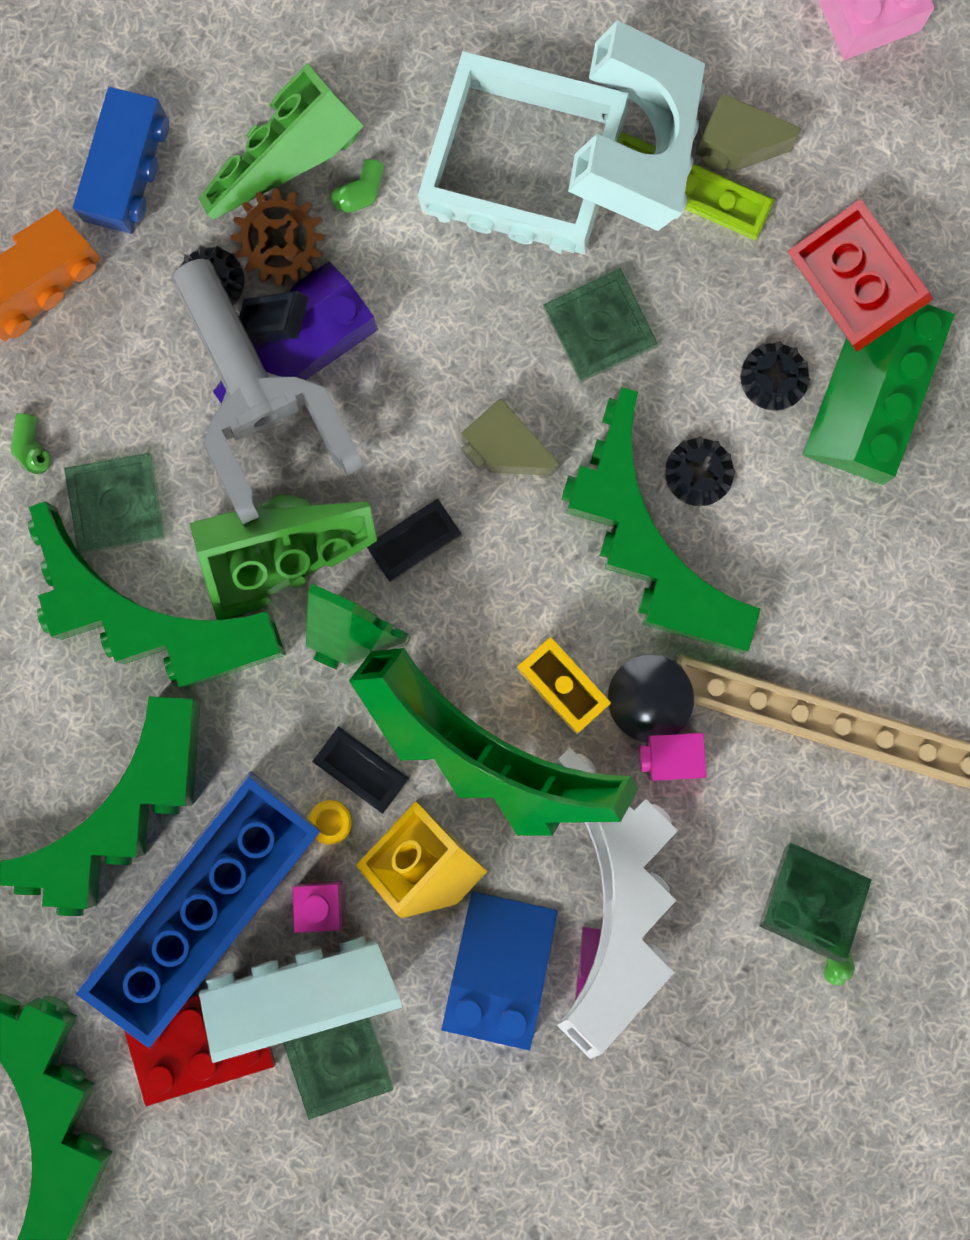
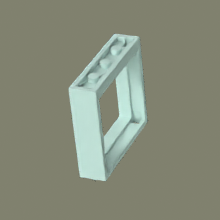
[418,51,629,255]

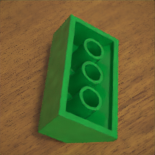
[802,304,955,485]

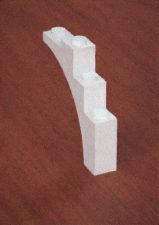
[555,748,678,1059]

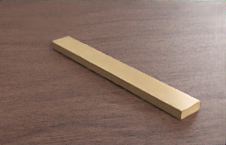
[677,654,970,789]

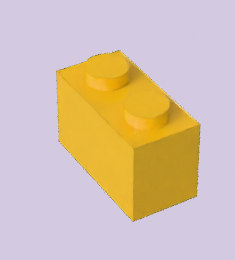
[517,636,611,734]

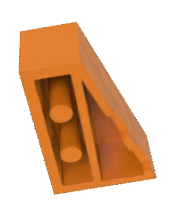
[0,208,101,342]

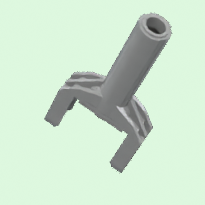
[171,258,363,525]

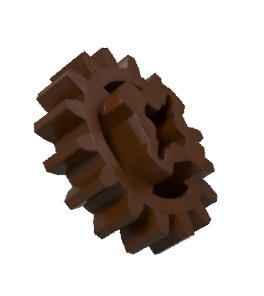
[231,189,326,285]

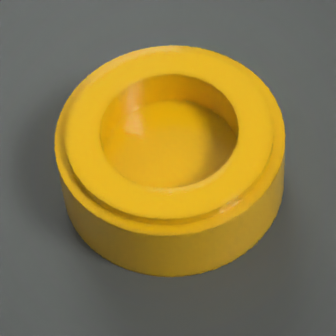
[308,800,353,845]

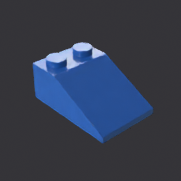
[441,891,558,1051]

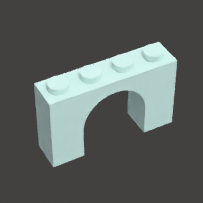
[568,20,705,231]

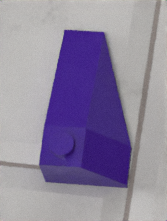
[213,261,378,404]

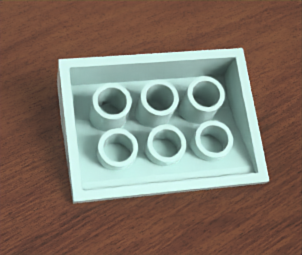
[199,936,402,1063]

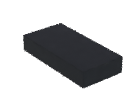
[239,291,309,343]
[367,498,462,582]
[312,726,409,814]

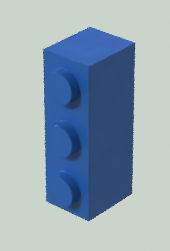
[73,86,169,234]

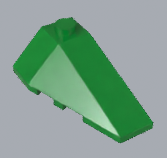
[306,584,411,670]

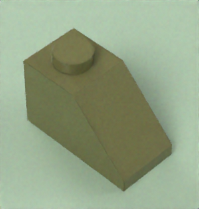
[696,93,801,171]
[461,398,559,476]

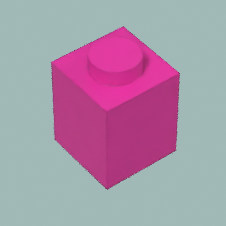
[639,733,707,781]
[292,881,345,933]

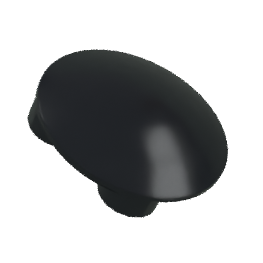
[608,655,694,743]

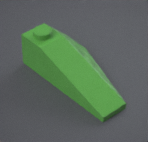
[199,63,364,220]
[189,501,377,620]

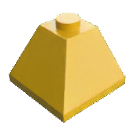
[356,801,488,919]

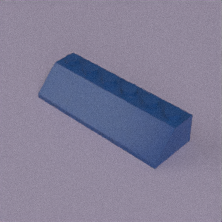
[76,771,320,1048]

